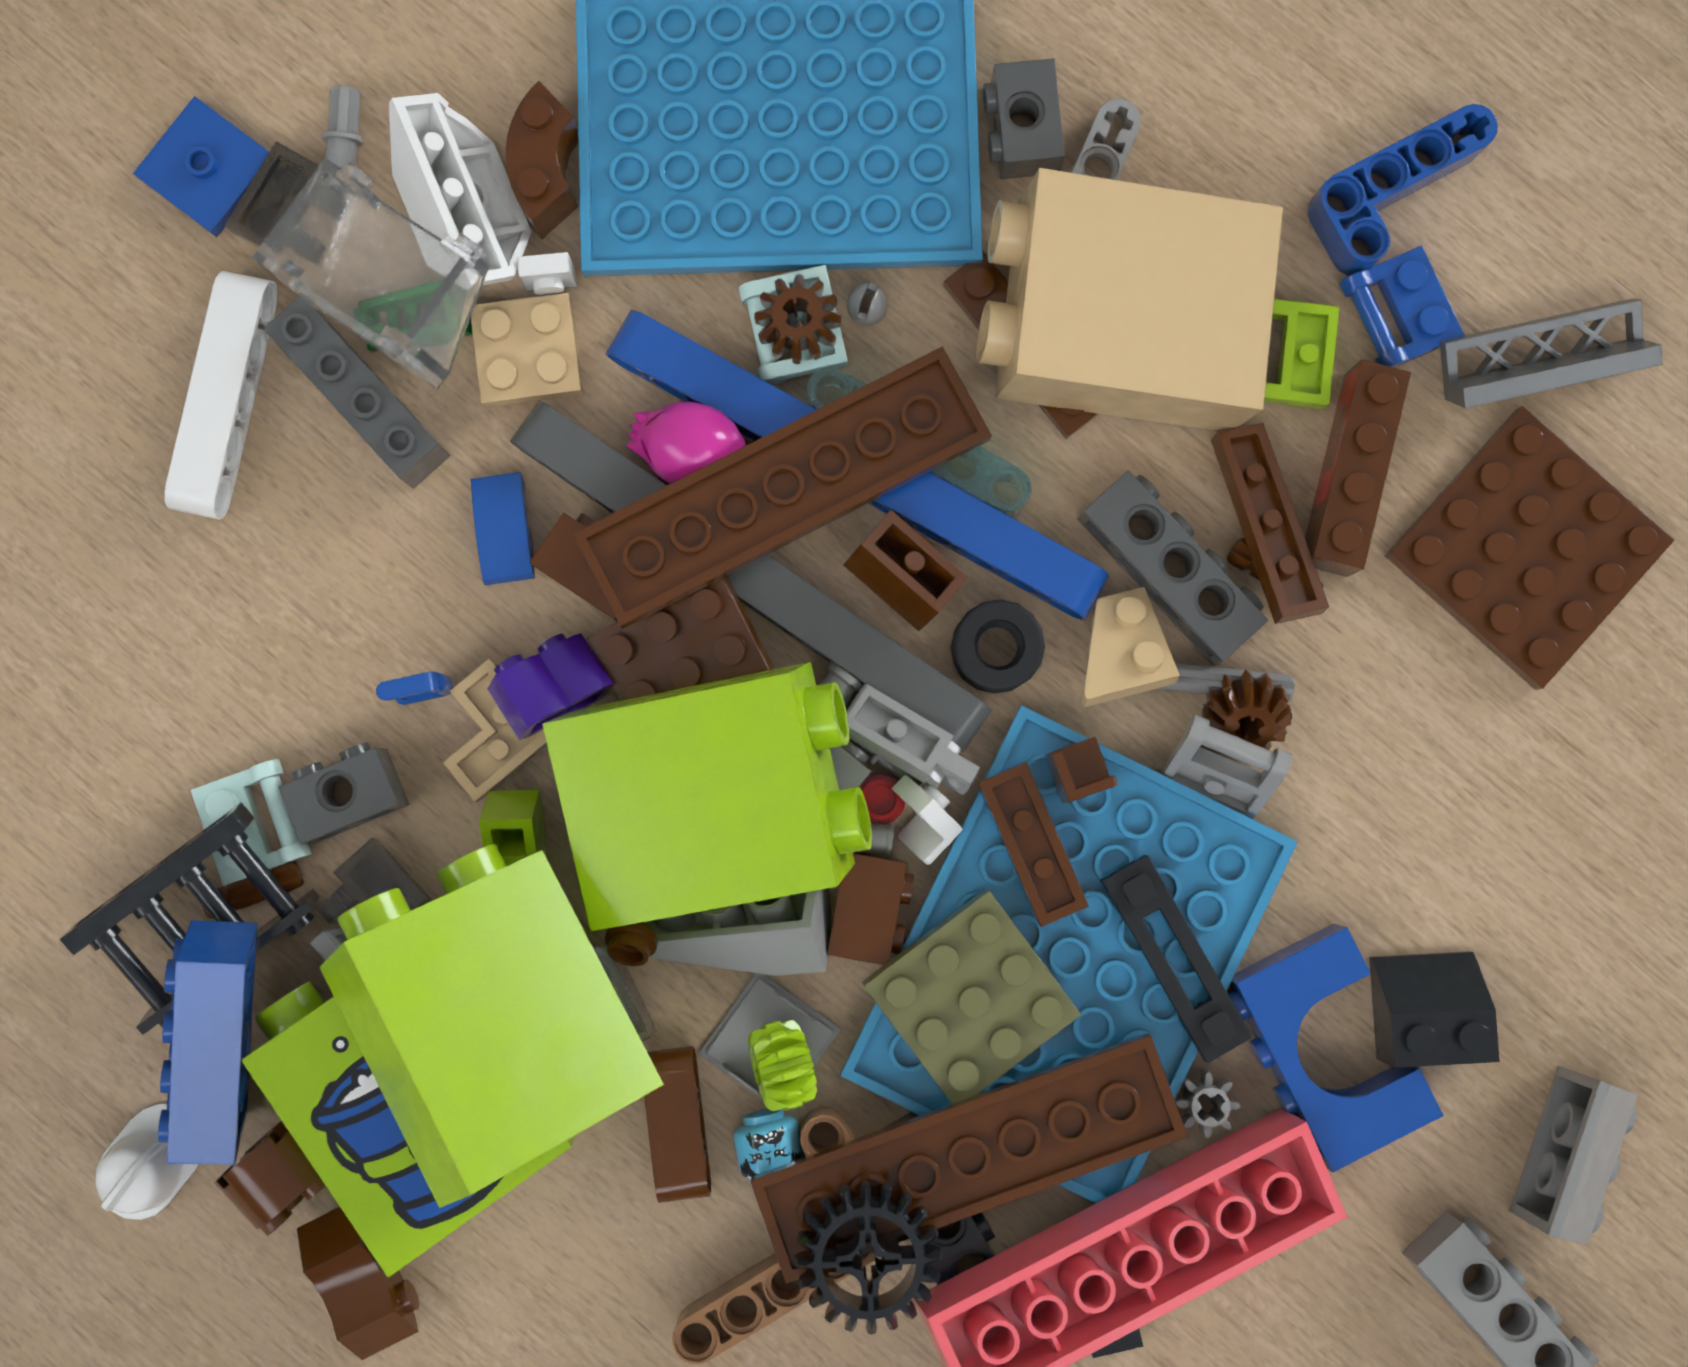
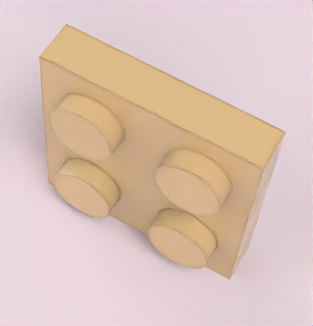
[469,292,584,408]

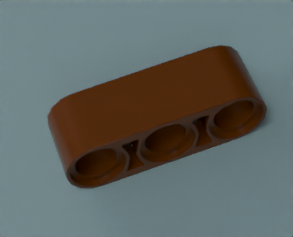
[644,1046,711,1203]

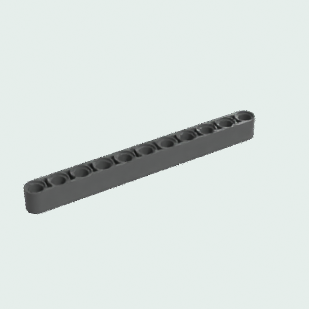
[510,400,992,753]

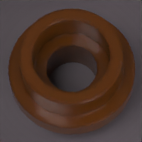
[605,922,658,966]

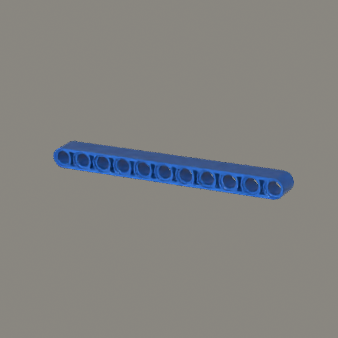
[606,310,1109,620]

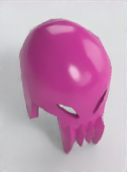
[625,400,746,484]

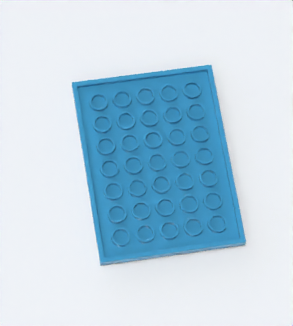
[576,0,983,277]
[840,705,1298,1204]

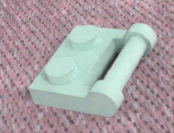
[738,265,848,385]
[190,759,312,886]

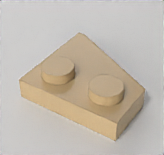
[1081,587,1180,708]

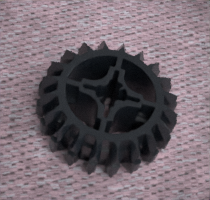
[795,1180,942,1335]

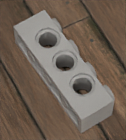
[1402,1211,1599,1367]

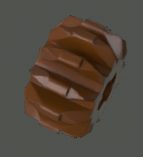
[754,274,841,364]
[1202,669,1292,750]

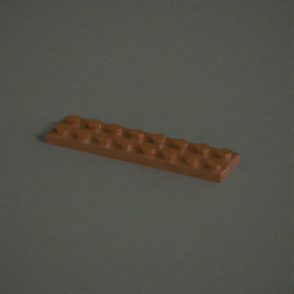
[572,346,992,629]
[751,1033,1188,1284]

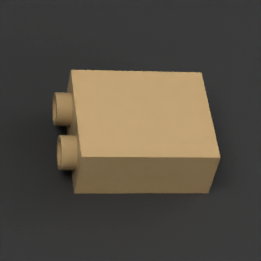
[976,168,1283,431]

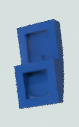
[471,472,535,586]

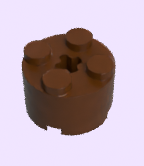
[214,1120,326,1236]

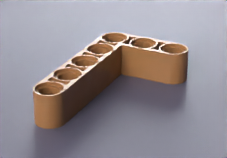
[672,1106,879,1365]

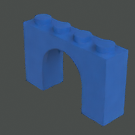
[1228,924,1444,1173]

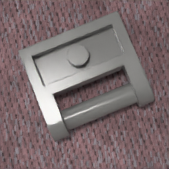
[1160,714,1293,819]

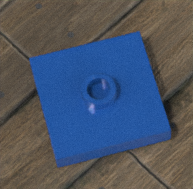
[133,96,278,238]

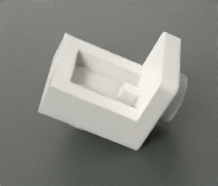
[892,774,963,865]

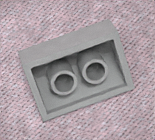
[1509,1066,1638,1245]

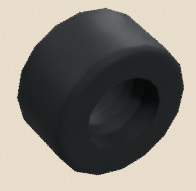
[951,599,1045,694]

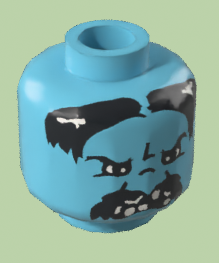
[733,1109,805,1180]

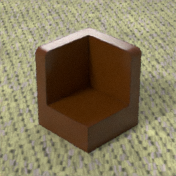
[1045,737,1118,803]

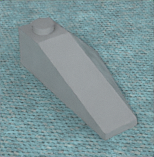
[644,889,832,976]

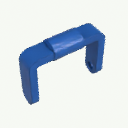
[376,672,453,705]

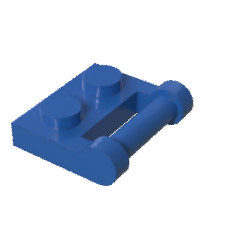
[1339,245,1465,368]

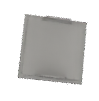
[699,973,841,1111]

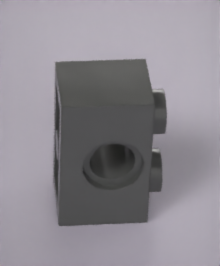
[983,58,1065,179]
[278,743,410,845]

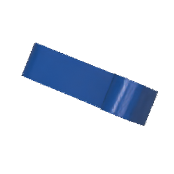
[1308,104,1498,276]

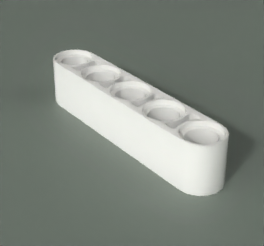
[165,271,278,520]

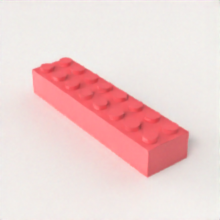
[913,1108,1347,1367]

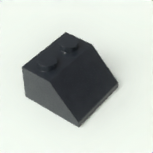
[1369,951,1500,1068]

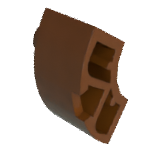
[506,81,579,239]
[297,1207,419,1360]

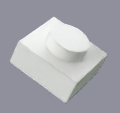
[517,252,577,296]

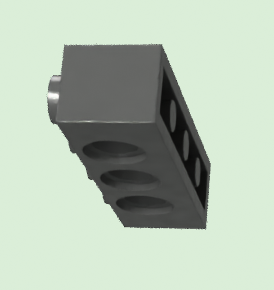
[263,295,451,489]
[1077,470,1268,666]

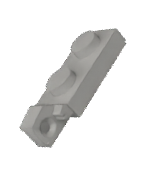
[847,684,980,795]

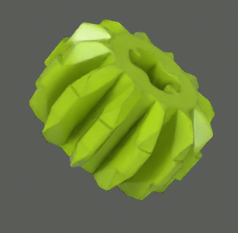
[748,1020,817,1111]

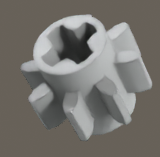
[1175,1069,1241,1138]

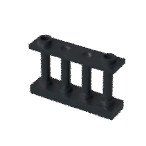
[60,802,320,1035]

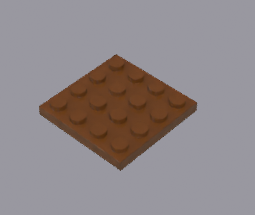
[1385,406,1674,690]

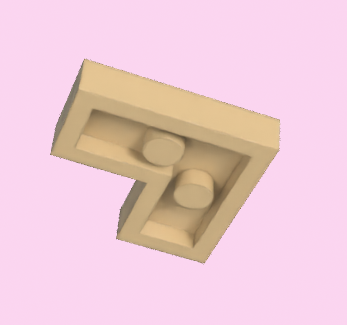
[443,658,547,802]

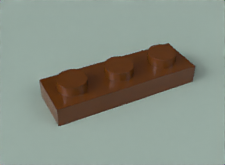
[978,762,1089,927]

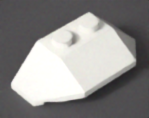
[389,93,532,288]

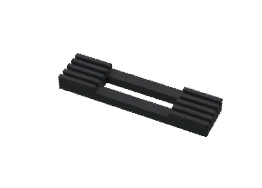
[1100,855,1253,1063]

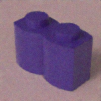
[487,633,613,740]

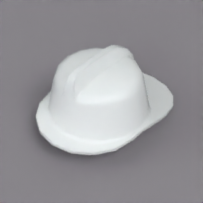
[96,1103,199,1220]

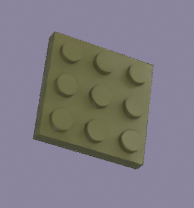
[862,888,1082,1104]

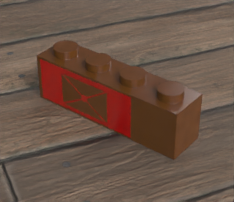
[1305,359,1411,577]

